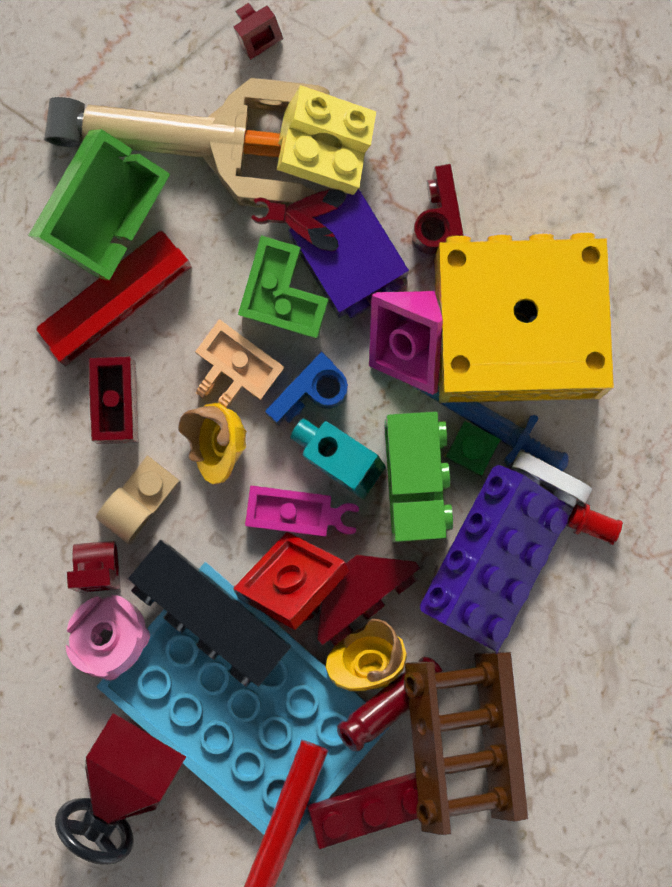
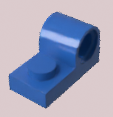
[265,351,348,425]

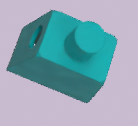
[290,418,386,500]

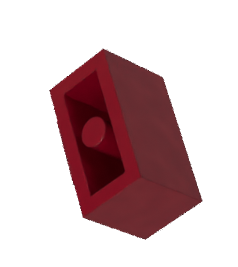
[89,356,139,444]

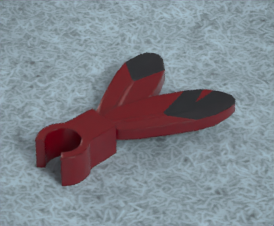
[251,189,346,251]

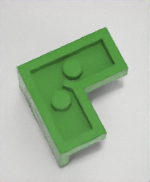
[238,235,329,339]

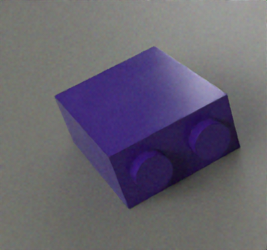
[288,189,409,319]

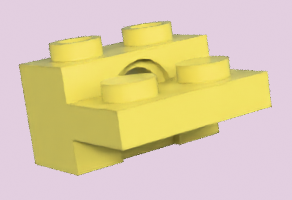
[277,85,376,195]

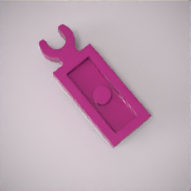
[245,485,359,537]

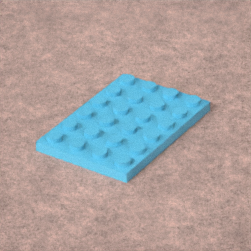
[96,562,389,837]

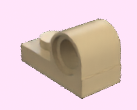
[96,455,180,545]

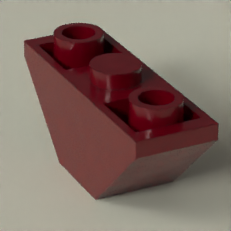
[317,555,420,646]

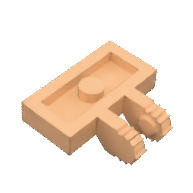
[195,319,285,409]

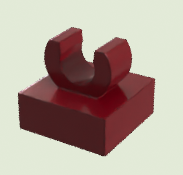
[233,3,284,60]

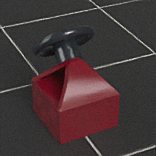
[55,713,186,865]

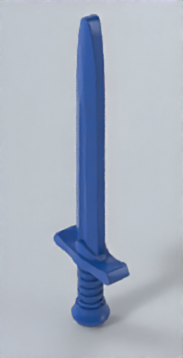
[411,384,569,471]

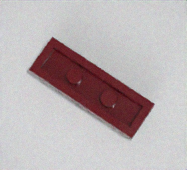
[307,772,419,849]

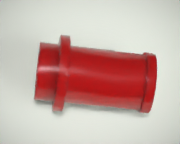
[567,503,623,545]

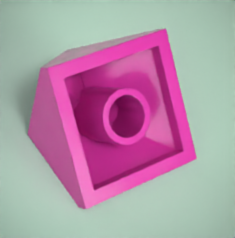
[369,291,443,395]

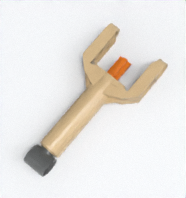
[44,78,330,208]

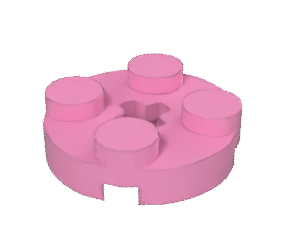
[66,595,150,681]

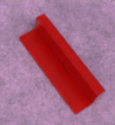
[36,231,192,367]

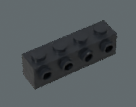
[128,539,291,687]

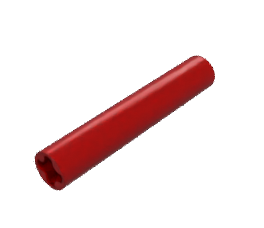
[244,740,328,887]

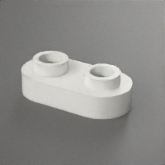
[512,452,592,508]

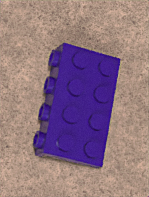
[420,465,574,652]

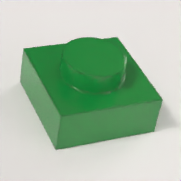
[445,421,501,476]

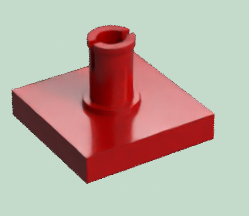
[233,532,349,630]

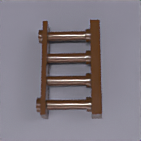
[404,652,528,835]

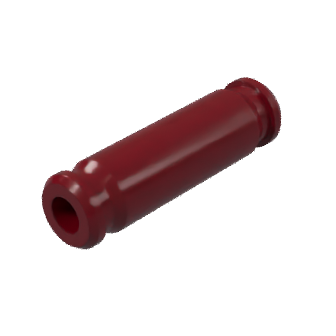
[337,657,443,751]

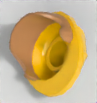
[178,403,247,484]
[326,619,407,691]

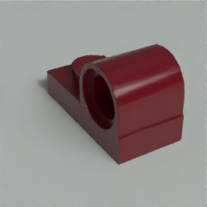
[412,164,464,254]
[67,541,121,593]

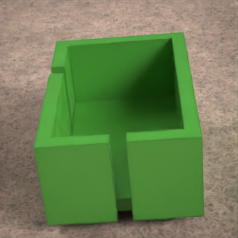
[28,129,170,280]
[384,411,453,543]

